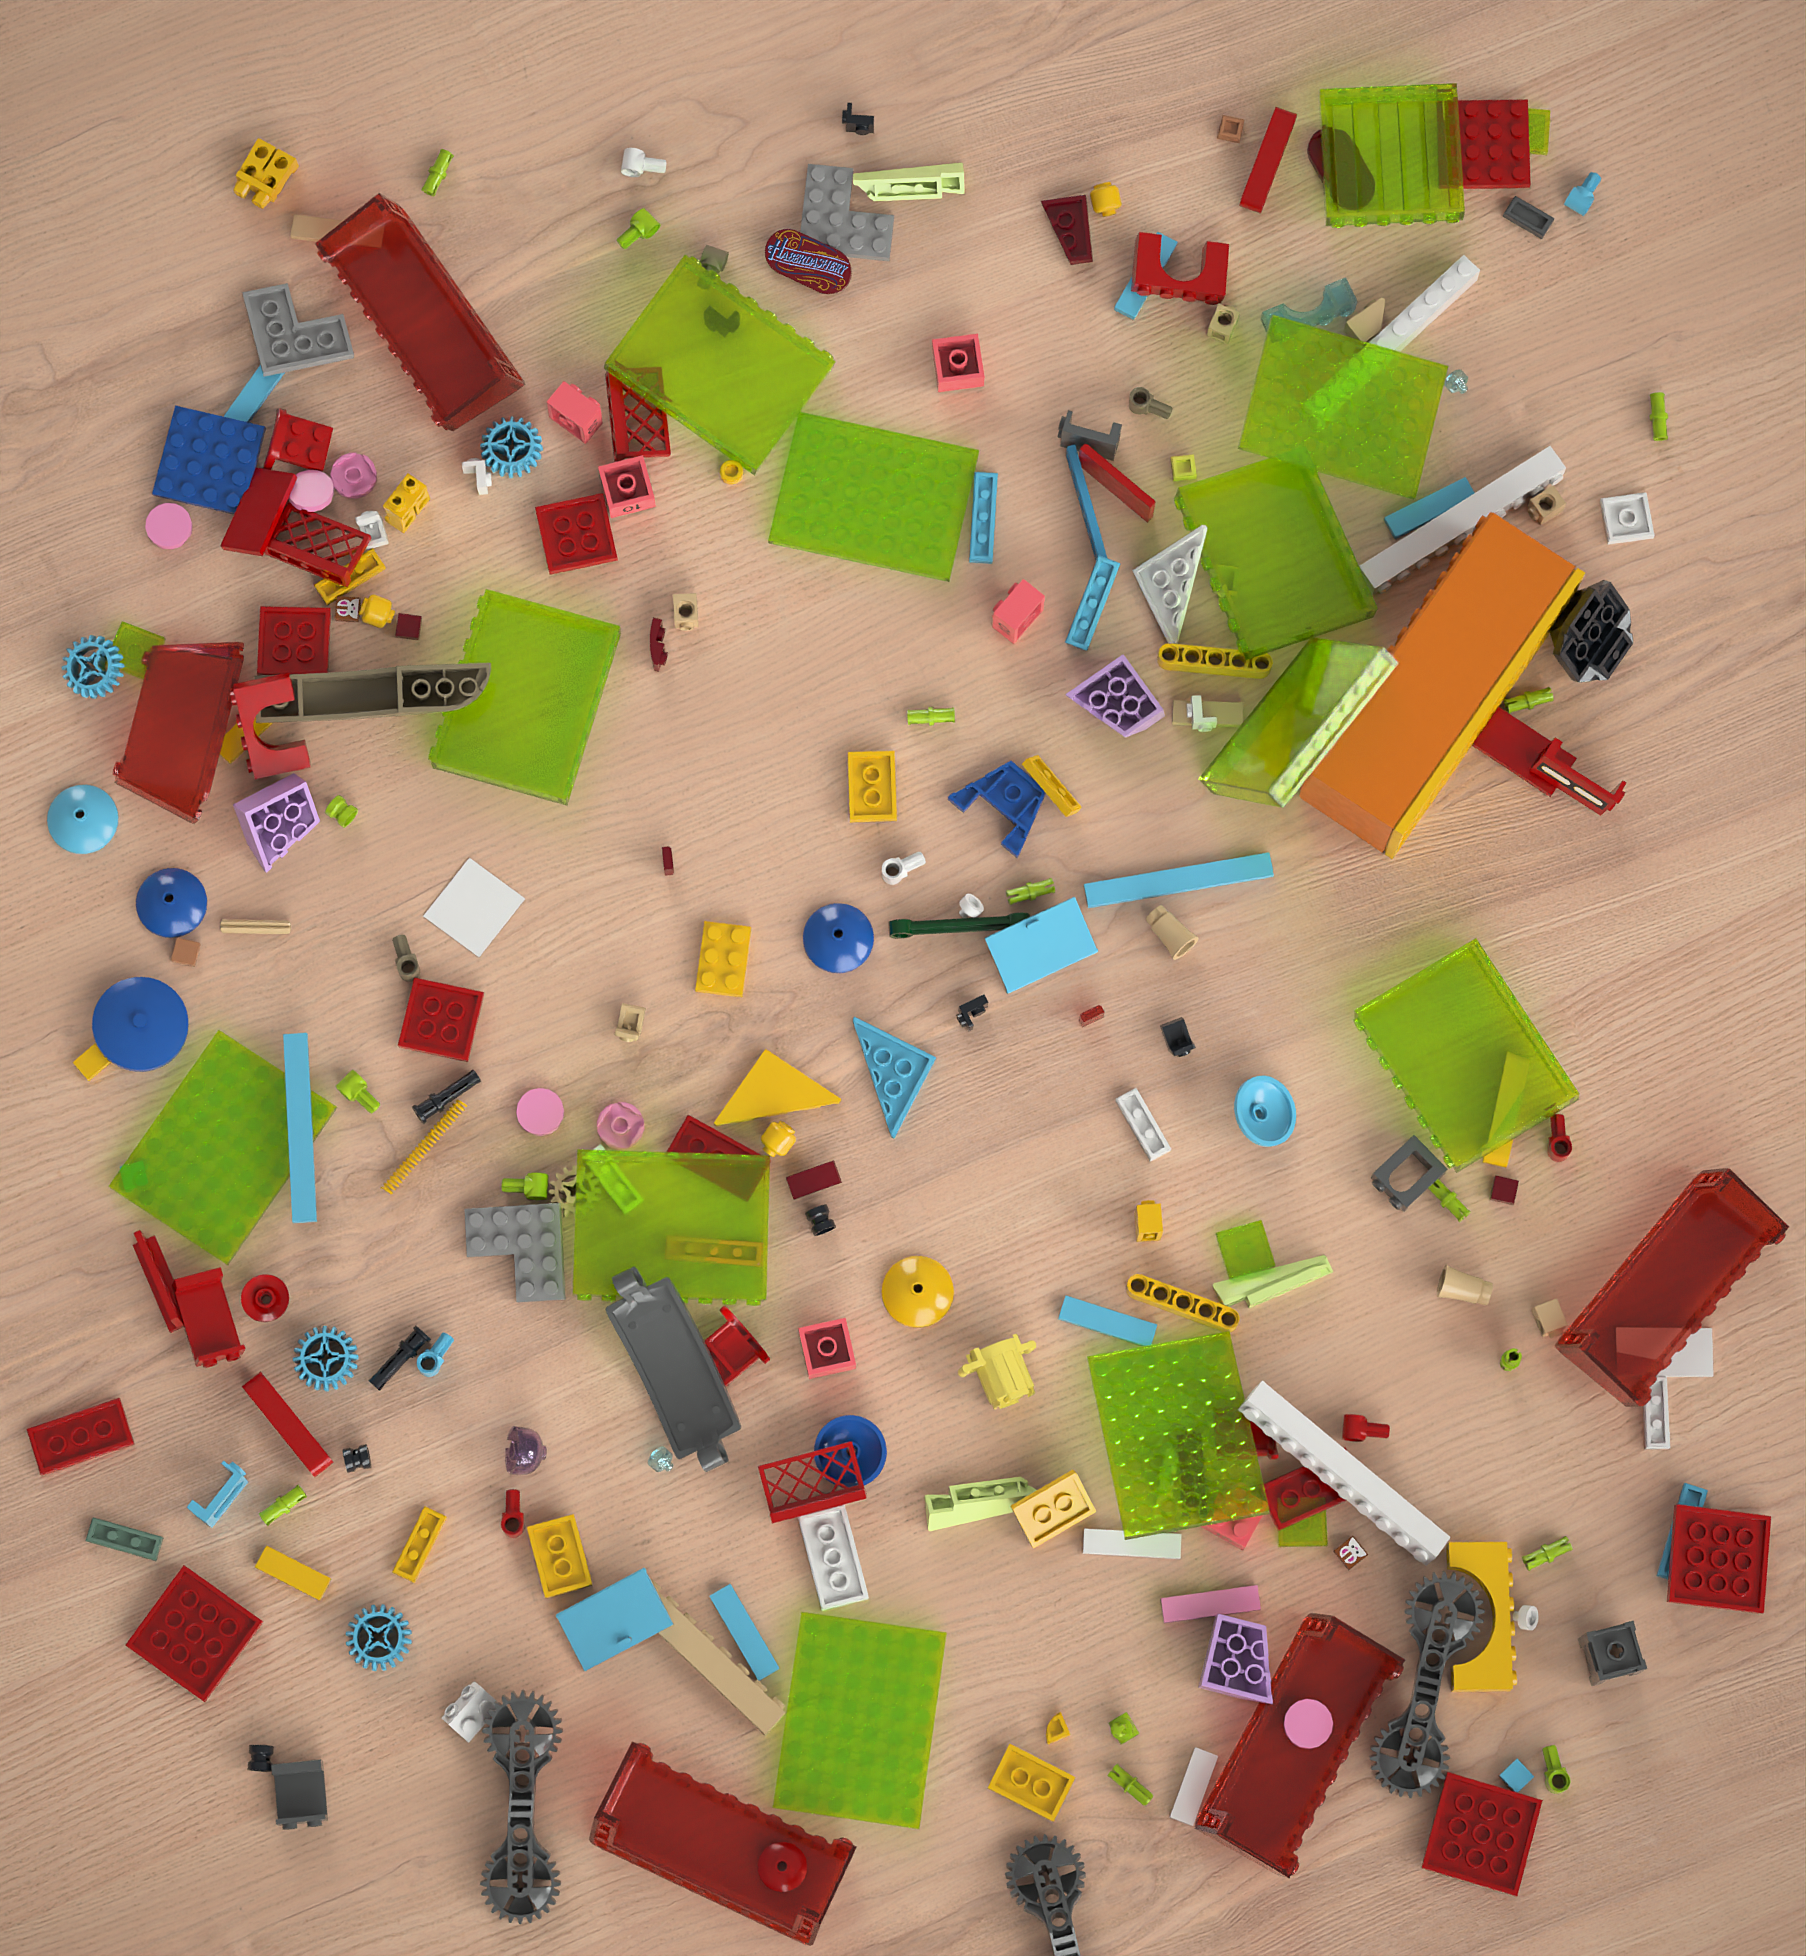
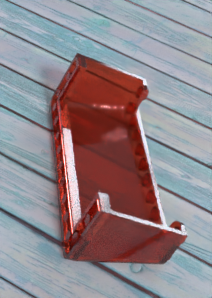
[315,193,525,431]
[1555,1168,1789,1407]
[1194,1613,1405,1878]
[589,1742,857,1946]

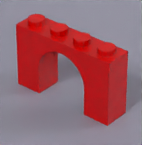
[1131,232,1229,305]
[230,672,310,779]

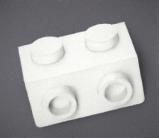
[442,1681,497,1743]

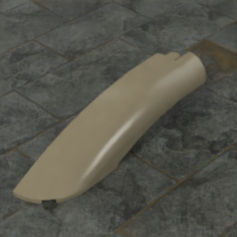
[254,663,491,723]

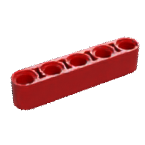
[1239,107,1297,214]
[242,1371,334,1478]

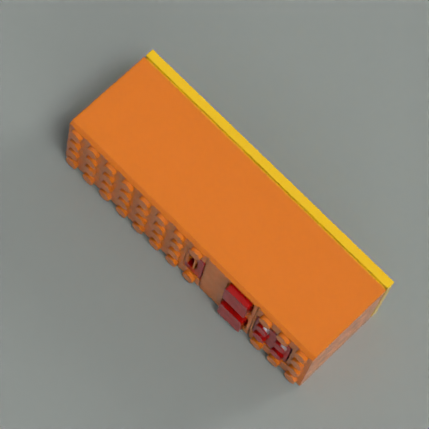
[1298,512,1585,859]

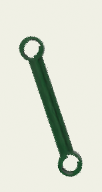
[889,912,1031,939]

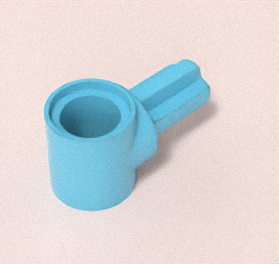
[1564,172,1601,216]
[417,1332,454,1377]

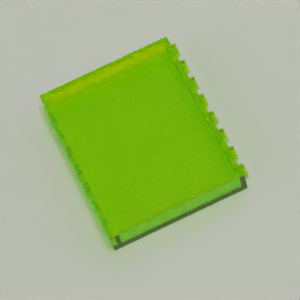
[604,255,836,476]
[1174,446,1378,660]
[428,589,621,806]
[1199,637,1398,808]
[1353,938,1580,1173]
[572,1149,770,1306]

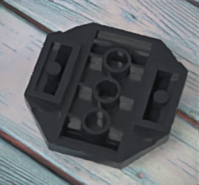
[1549,580,1633,682]

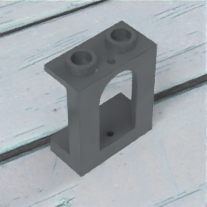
[1371,1135,1448,1212]

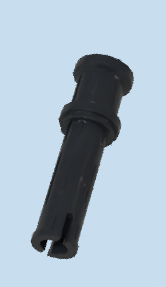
[412,1069,481,1124]
[368,1325,431,1391]

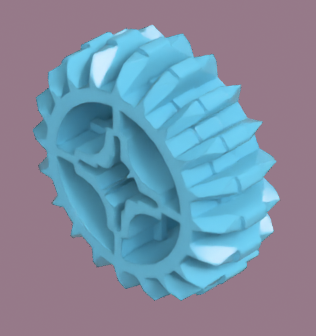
[480,416,543,479]
[61,635,125,699]
[293,1326,359,1392]
[346,1604,412,1671]

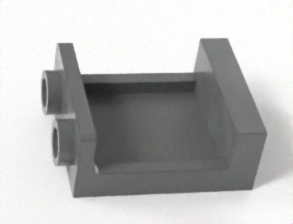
[1058,410,1122,461]

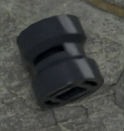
[805,1204,836,1236]
[343,1444,372,1473]
[247,1745,274,1772]

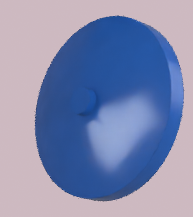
[92,977,189,1072]

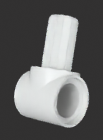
[621,148,667,177]
[882,852,926,885]

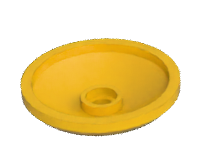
[882,1256,954,1328]

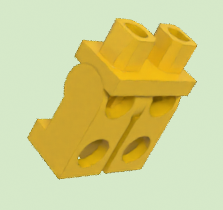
[233,138,299,209]
[383,473,430,533]

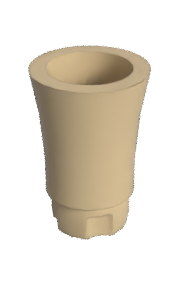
[1146,905,1199,960]
[1437,1265,1493,1305]

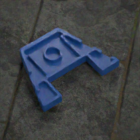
[948,761,1046,858]

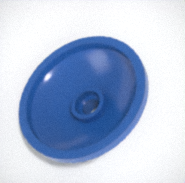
[136,868,207,938]
[803,903,874,973]
[814,1415,887,1488]

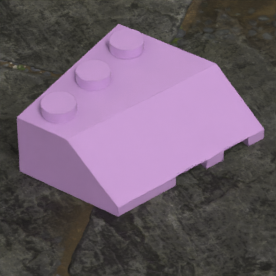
[1065,654,1165,738]
[233,773,320,873]
[1198,1614,1273,1704]

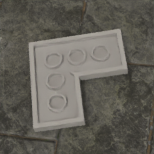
[800,164,894,261]
[242,283,354,377]
[465,1203,566,1303]

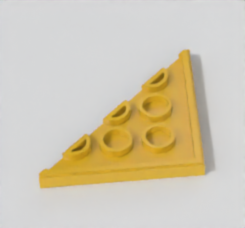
[714,1049,841,1127]

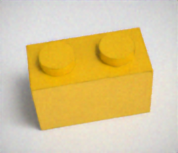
[1134,1200,1163,1242]

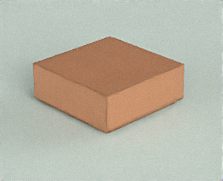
[1217,115,1245,143]
[171,938,201,967]

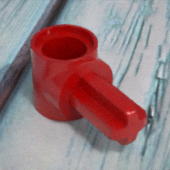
[1548,1114,1572,1162]
[1342,1414,1390,1442]
[501,1489,524,1538]

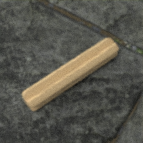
[220,919,291,934]

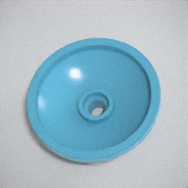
[47,785,119,854]
[1234,1076,1296,1147]

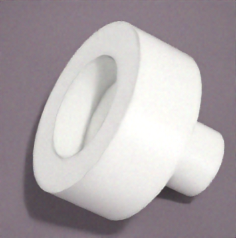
[959,894,984,918]
[1513,1605,1538,1630]

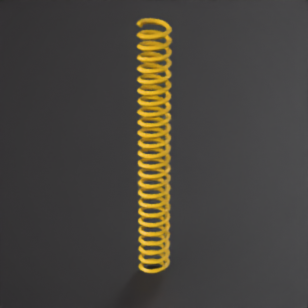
[380,1100,467,1194]

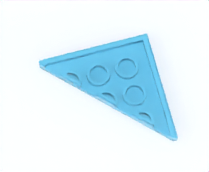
[853,1017,936,1139]

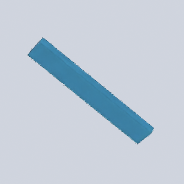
[1066,445,1107,560]

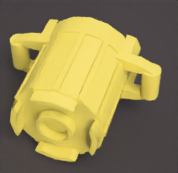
[958,1334,1036,1410]

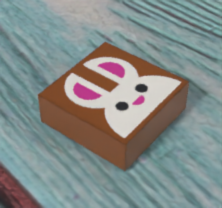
[335,596,361,622]
[1333,1536,1368,1570]

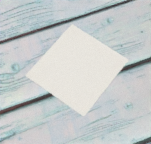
[423,858,525,957]

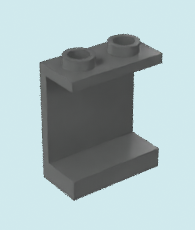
[271,1759,328,1830]

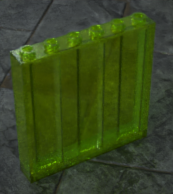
[1319,83,1465,228]

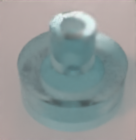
[1444,369,1468,394]
[648,1446,673,1472]

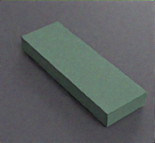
[85,1517,164,1561]

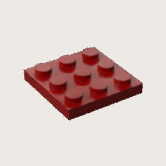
[535,493,618,575]
[257,606,331,676]
[398,977,484,1062]

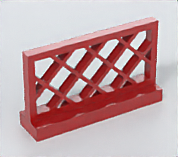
[605,366,671,462]
[265,503,371,587]
[133,1230,184,1333]
[758,1441,867,1524]

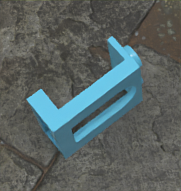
[187,1461,248,1528]

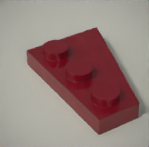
[1041,194,1093,265]

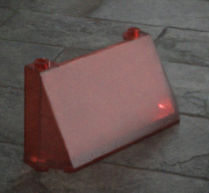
[112,642,244,824]

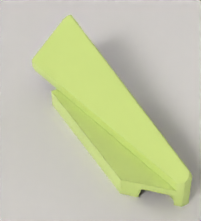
[853,163,965,201]
[1213,1255,1333,1308]
[924,1477,1037,1531]

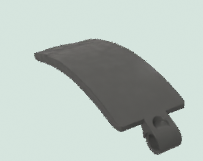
[605,1266,741,1472]

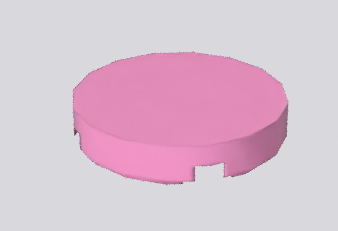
[330,453,377,499]
[289,470,334,512]
[145,503,193,549]
[516,1088,564,1136]
[597,1102,644,1150]
[1283,1699,1333,1749]

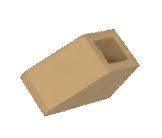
[1344,297,1386,351]

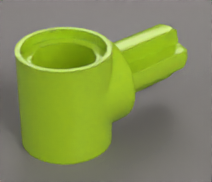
[617,208,661,249]
[335,1069,380,1113]
[501,1173,549,1200]
[1108,1712,1140,1745]
[1542,1745,1571,1794]

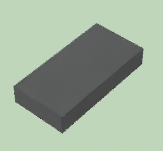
[1503,196,1555,239]

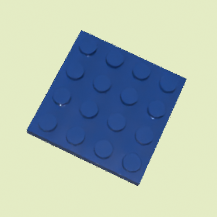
[152,405,266,515]

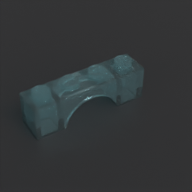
[1261,277,1357,344]

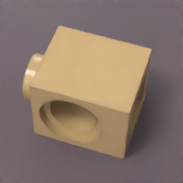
[1207,304,1240,344]
[1527,485,1566,525]
[673,593,699,631]
[1532,1298,1568,1338]

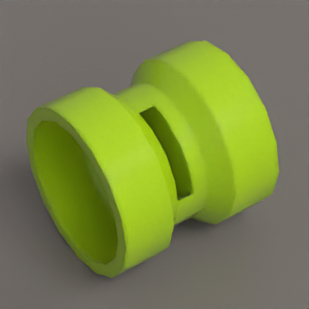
[325,795,358,828]

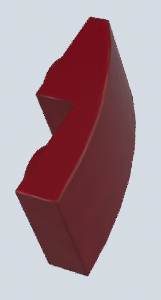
[650,617,668,672]
[786,1160,842,1200]

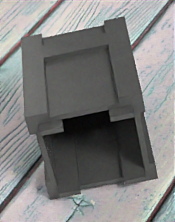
[1578,1621,1647,1686]

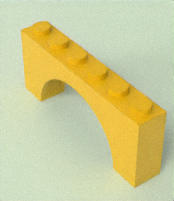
[1446,1542,1517,1692]

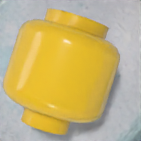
[1090,182,1122,217]
[359,594,395,628]
[761,1120,796,1157]

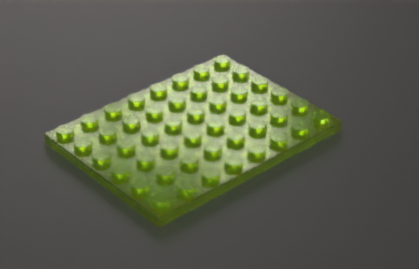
[1238,315,1448,500]
[768,412,979,582]
[109,1030,337,1266]
[1087,1331,1269,1540]
[773,1612,947,1830]

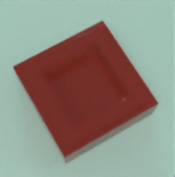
[1079,1005,1105,1028]

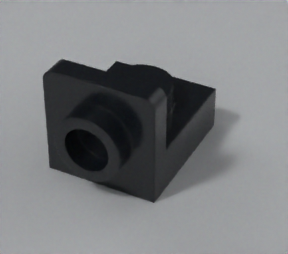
[956,994,989,1032]

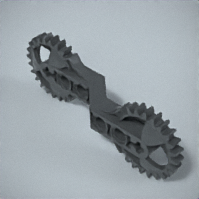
[1369,1571,1485,1798]
[480,1690,563,1924]
[1005,1834,1086,1956]

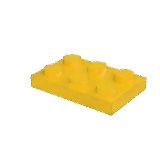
[848,751,897,823]
[695,921,751,997]
[1010,1470,1096,1548]
[527,1514,593,1598]
[987,1744,1076,1822]

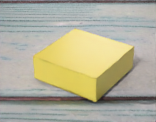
[1170,454,1197,481]

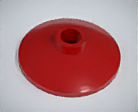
[241,1274,290,1322]
[758,1842,807,1892]

